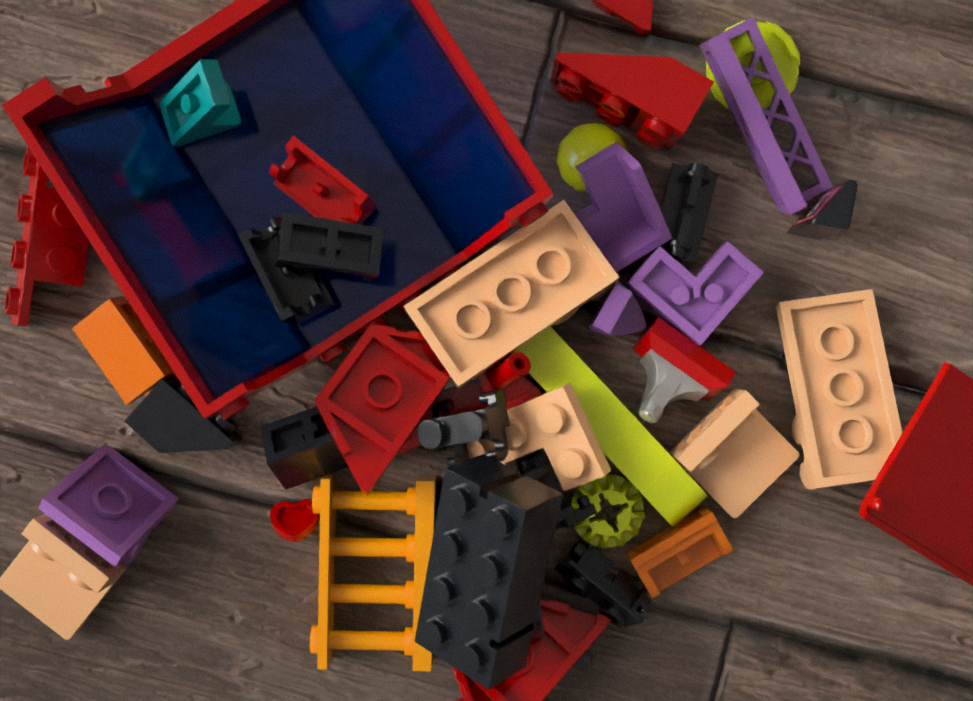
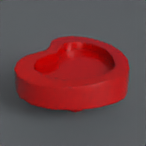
[270,499,320,542]

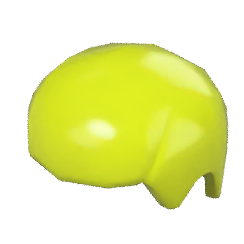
[556,123,629,194]

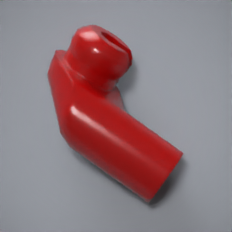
[485,352,531,388]

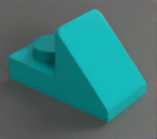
[159,60,241,146]

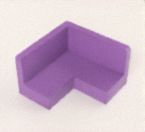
[575,142,672,272]
[623,241,764,345]

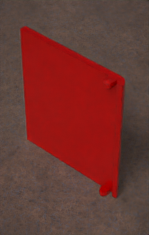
[859,362,973,586]

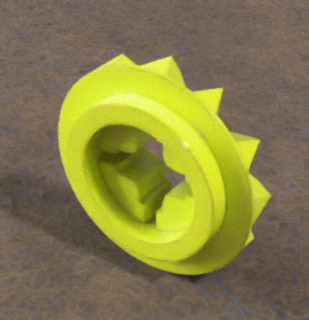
[571,474,645,549]

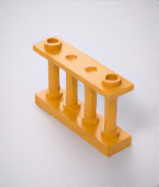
[310,474,437,672]

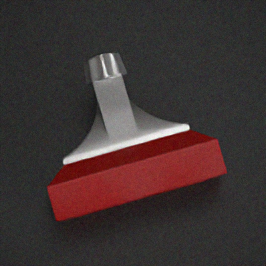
[632,317,736,424]

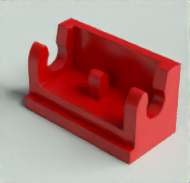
[269,135,377,225]

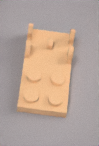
[404,200,619,388]
[776,289,903,490]

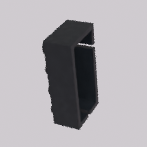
[415,454,563,690]

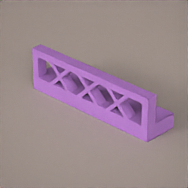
[699,17,833,215]

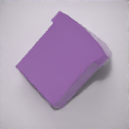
[589,281,646,335]

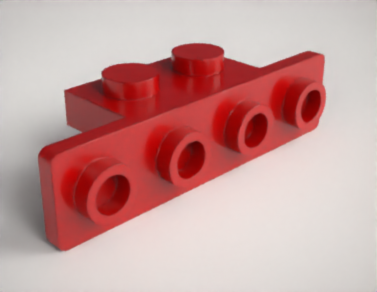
[5,147,95,327]

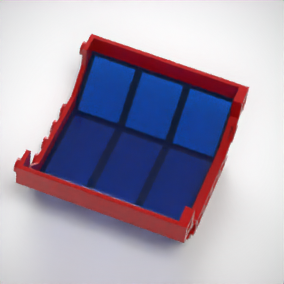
[2,0,553,421]

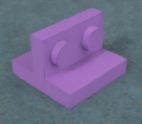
[38,443,179,567]

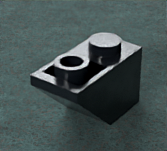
[124,378,243,453]

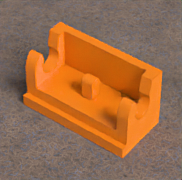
[72,296,176,405]
[625,506,734,599]

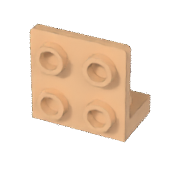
[669,388,799,518]
[0,514,127,640]

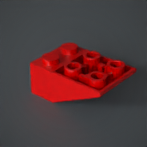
[550,52,714,151]

